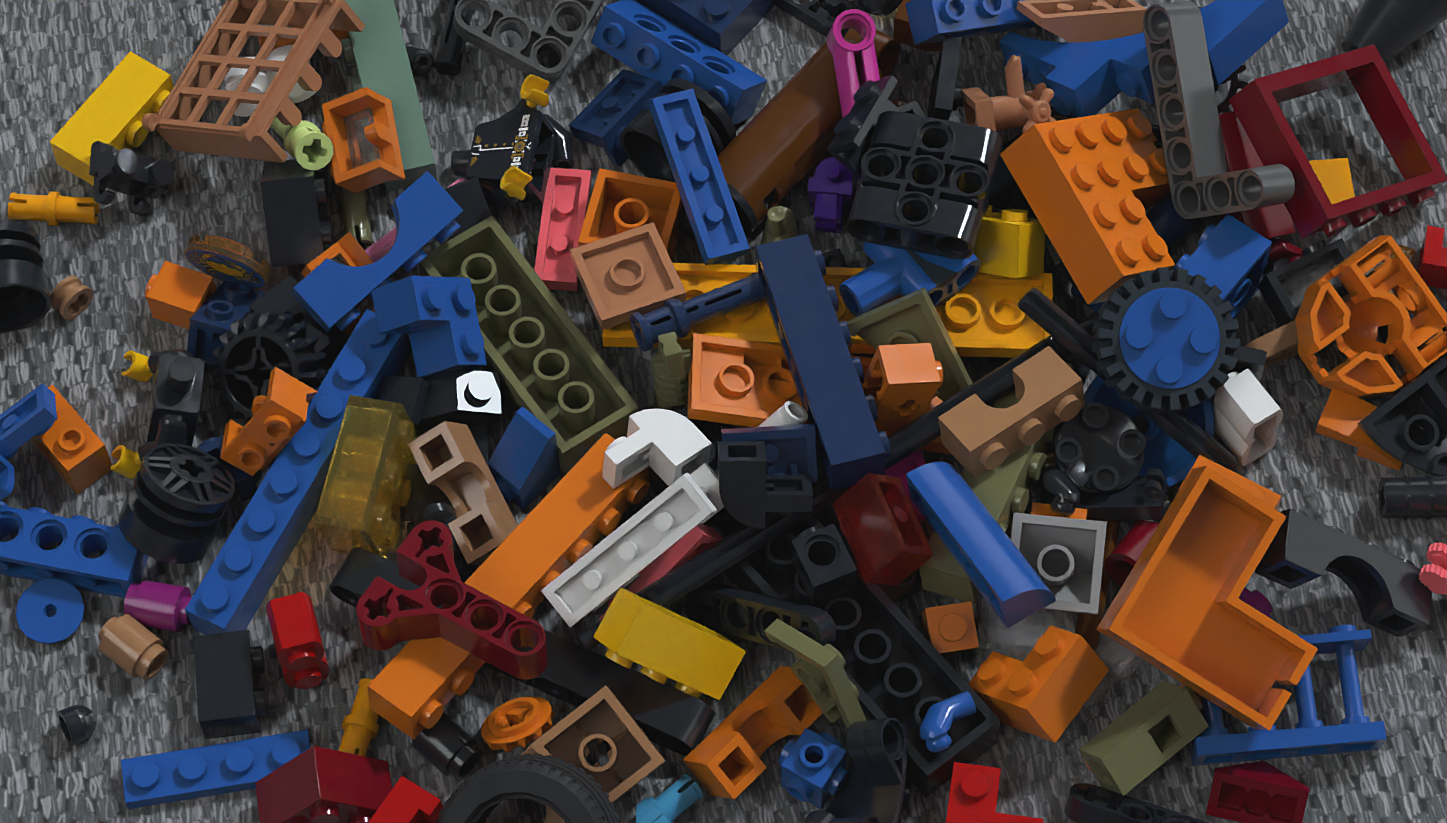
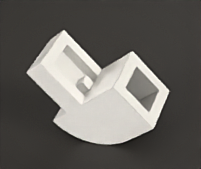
[602,409,712,489]

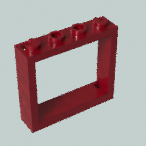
[1229,44,1447,239]

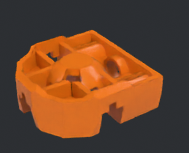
[1295,235,1447,398]

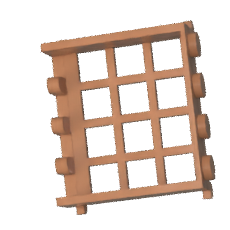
[142,0,365,163]

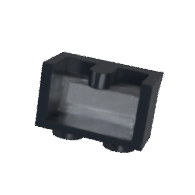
[1257,238,1351,328]

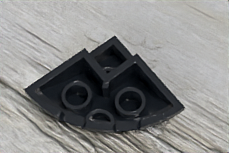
[1357,354,1447,476]

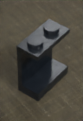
[827,75,938,185]

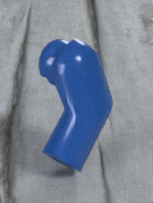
[919,691,976,753]

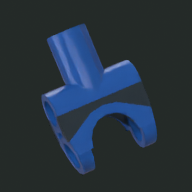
[839,220,981,317]

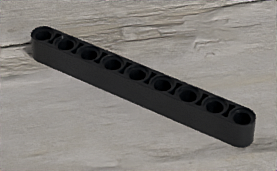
[329,547,716,756]

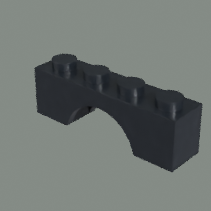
[1255,509,1432,637]

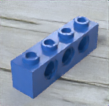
[591,0,767,124]
[905,0,1040,45]
[0,501,149,598]

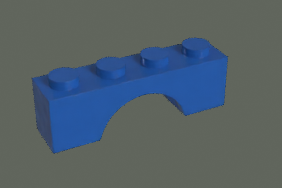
[291,171,463,333]

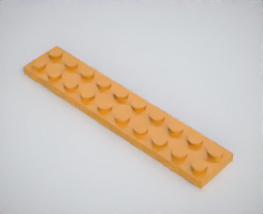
[602,263,1053,358]

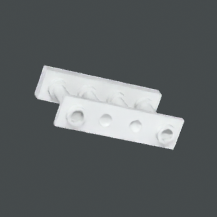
[541,463,724,627]

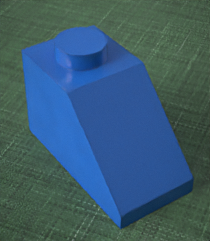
[487,406,560,510]

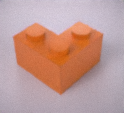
[968,625,1110,743]

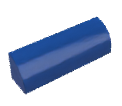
[906,462,1056,628]

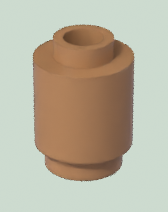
[98,614,169,681]

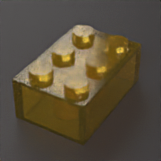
[314,395,419,559]

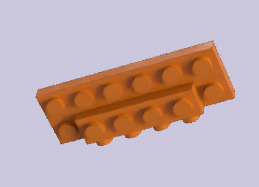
[687,333,952,455]

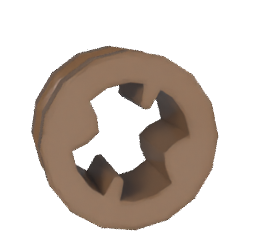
[50,275,93,320]

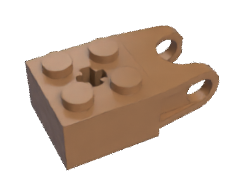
[521,686,666,823]

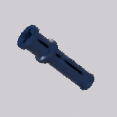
[629,273,767,352]

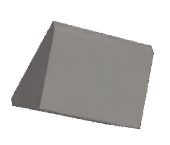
[1011,513,1107,615]

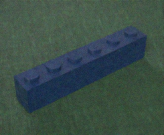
[756,234,891,491]

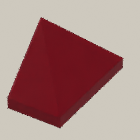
[1206,761,1309,823]

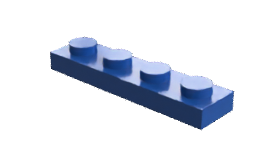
[649,89,750,265]
[121,730,311,809]

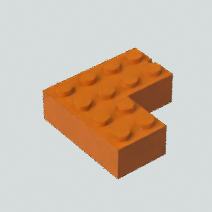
[1000,108,1175,305]
[1096,466,1318,731]

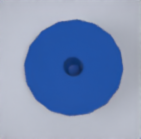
[16,578,85,644]

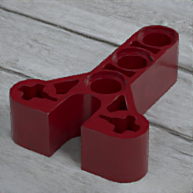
[356,520,547,679]

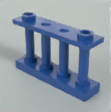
[1190,624,1387,766]

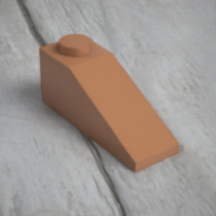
[1016,0,1147,42]

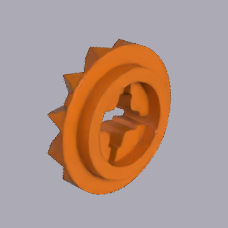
[481,696,555,753]

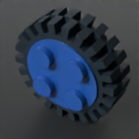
[1092,267,1240,413]

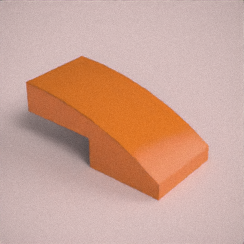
[1316,387,1403,471]

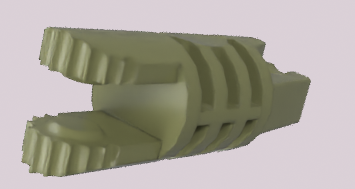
[651,332,692,411]

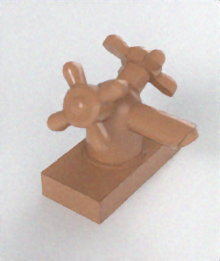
[961,55,1056,134]

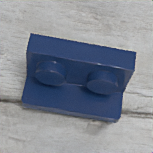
[568,69,662,166]
[721,424,818,482]

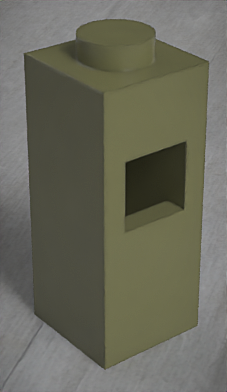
[1079,681,1209,796]

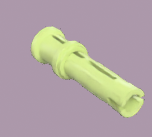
[270,117,333,170]

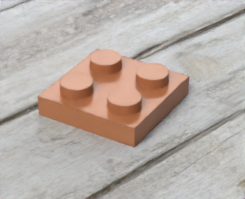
[570,222,686,330]

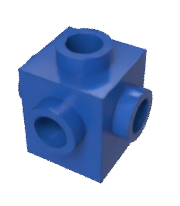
[778,728,849,809]

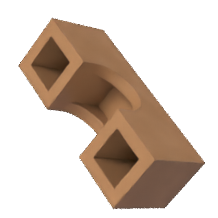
[938,346,1085,478]
[408,421,518,565]

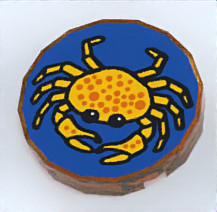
[183,235,272,289]

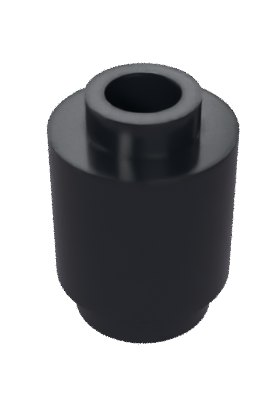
[412,712,482,780]

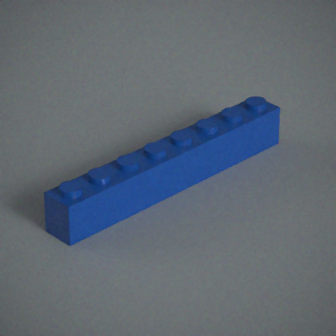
[185,309,412,635]

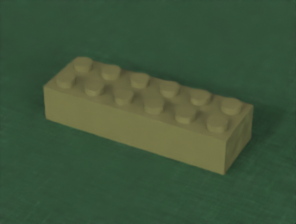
[419,216,639,476]

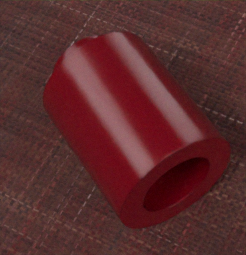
[1105,520,1159,587]

